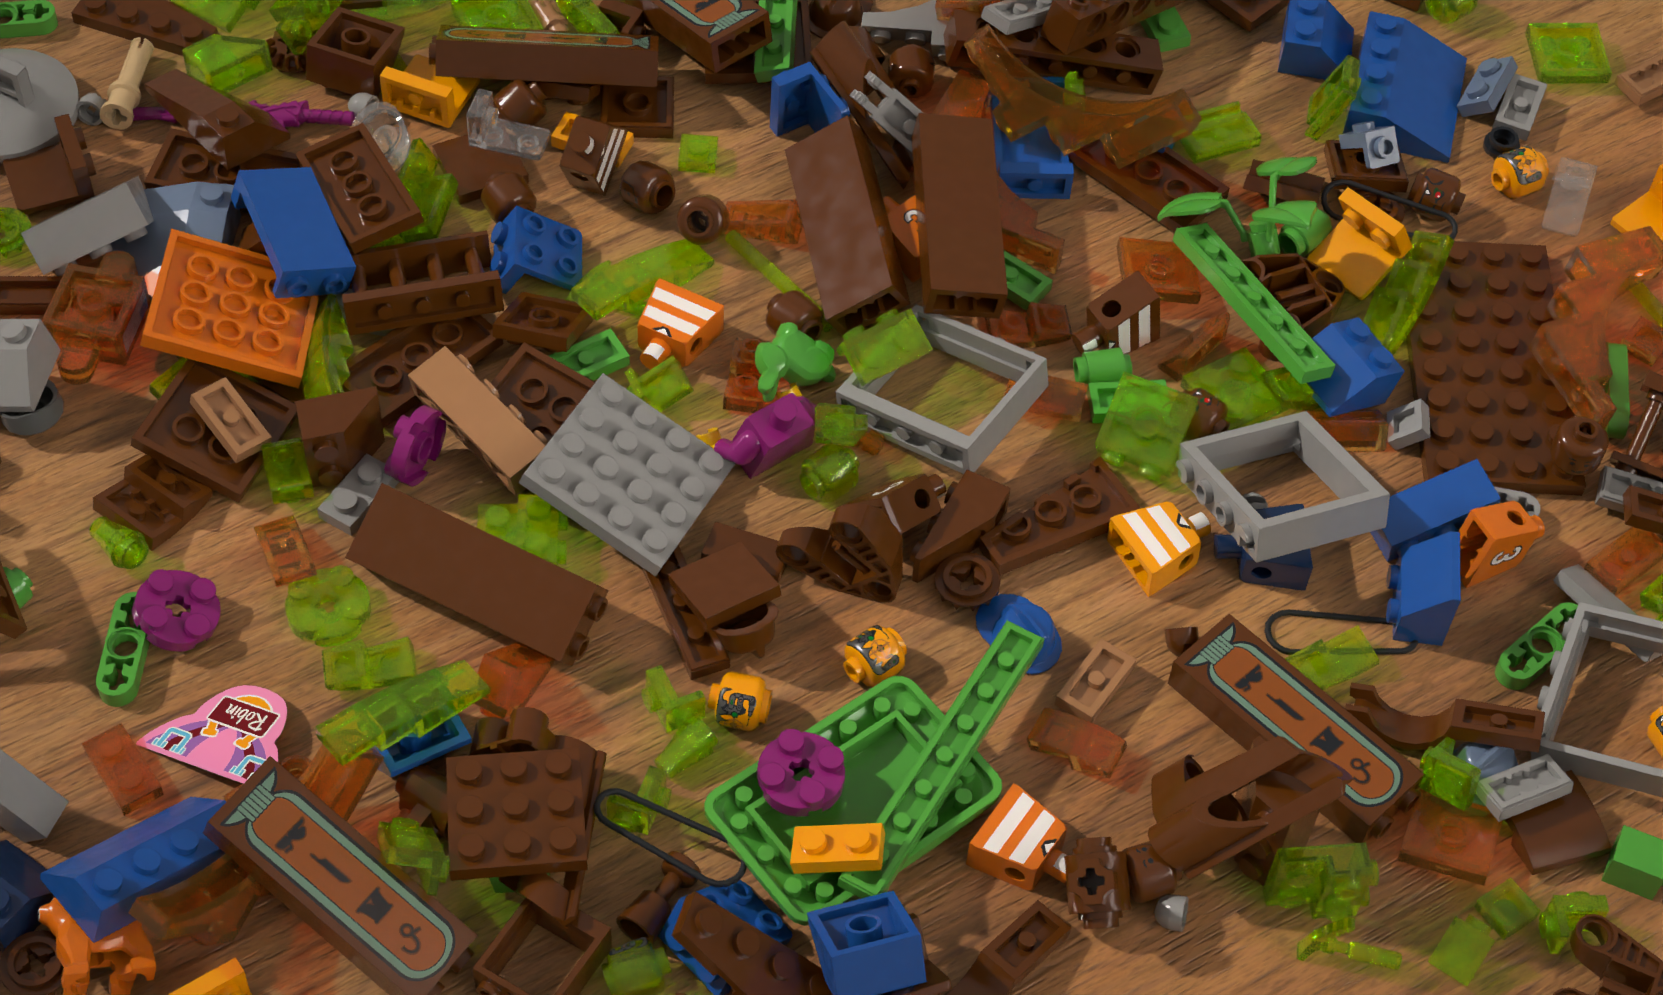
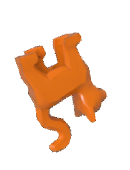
[38,897,156,995]

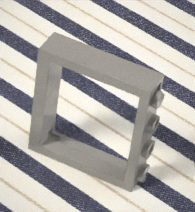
[836,304,1049,474]
[1175,411,1390,563]
[1531,602,1663,797]

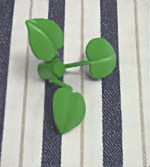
[1157,156,1317,257]

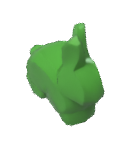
[755,322,836,402]

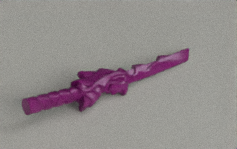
[133,100,355,128]

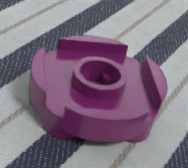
[384,405,446,487]
[132,569,221,652]
[757,729,845,817]

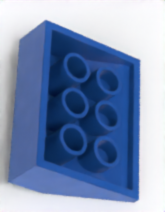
[1342,11,1467,163]

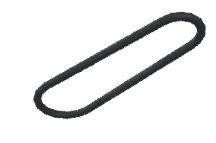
[1321,179,1458,245]
[1264,609,1418,655]
[594,788,747,887]

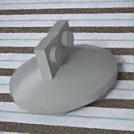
[0,48,80,163]

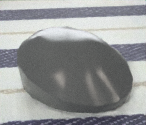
[0,379,64,436]

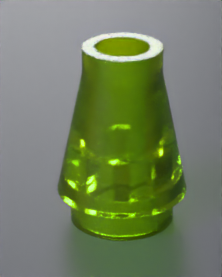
[89,516,149,569]
[653,717,719,780]

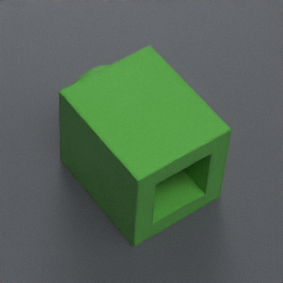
[1601,825,1663,900]

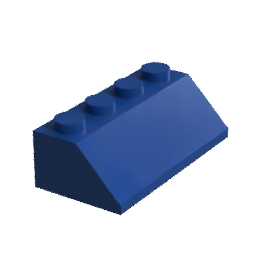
[40,797,238,943]

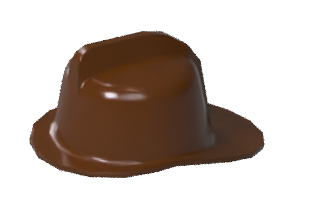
[808,0,873,38]
[710,601,779,659]

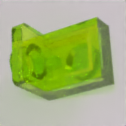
[625,355,694,412]
[815,403,868,447]
[261,438,314,504]
[641,665,705,733]
[1419,736,1481,811]
[606,765,672,835]
[1539,891,1609,954]
[1428,914,1496,986]

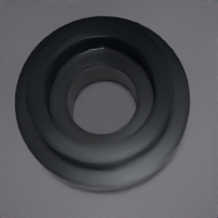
[1483,126,1520,159]

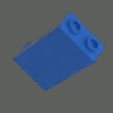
[990,76,1074,199]
[231,167,356,298]

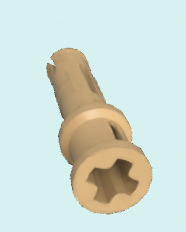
[99,37,154,130]

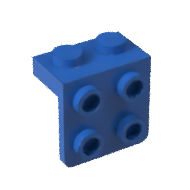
[770,62,850,137]
[490,205,582,294]
[658,877,793,995]

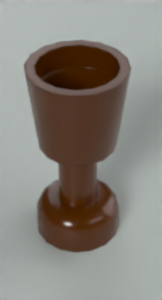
[616,851,701,946]

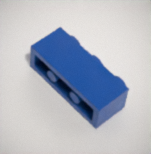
[1370,459,1501,562]

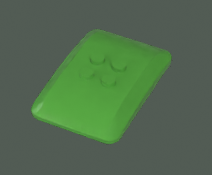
[704,676,1002,926]

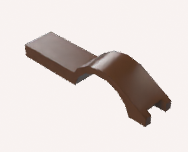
[1345,682,1545,753]
[947,900,1072,995]

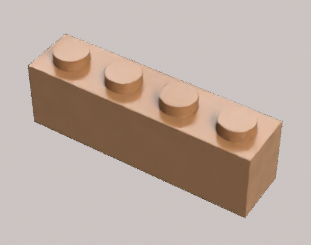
[408,346,548,496]

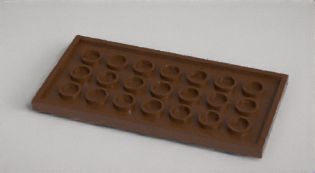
[1397,239,1586,496]

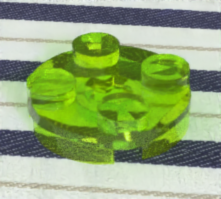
[285,565,371,647]

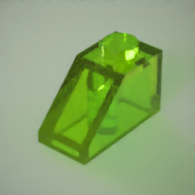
[182,34,273,93]

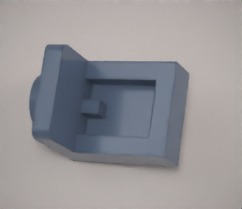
[1339,121,1400,169]

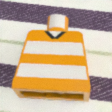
[1107,501,1211,597]

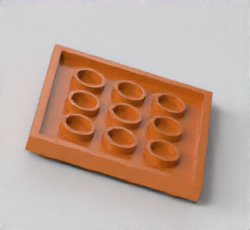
[139,229,319,388]

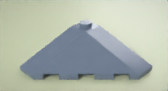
[91,182,241,302]

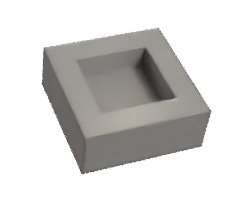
[1387,398,1430,450]

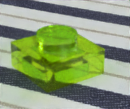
[678,134,718,174]
[1474,877,1541,940]

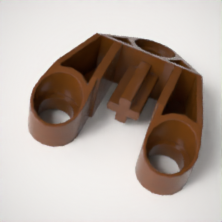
[1242,253,1345,361]
[775,503,903,603]
[1553,914,1663,995]

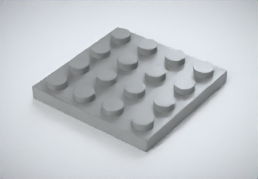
[519,373,735,576]

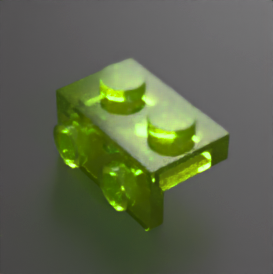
[836,308,933,386]
[376,817,450,896]

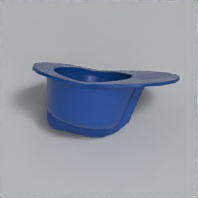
[976,594,1062,674]

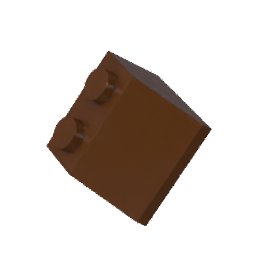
[306,6,405,96]
[295,386,385,488]

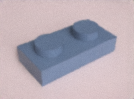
[1456,56,1518,117]

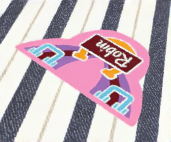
[136,685,287,784]

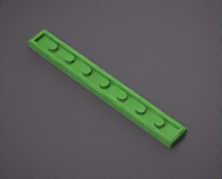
[838,620,1044,898]

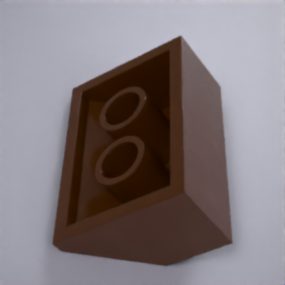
[1234,735,1321,889]

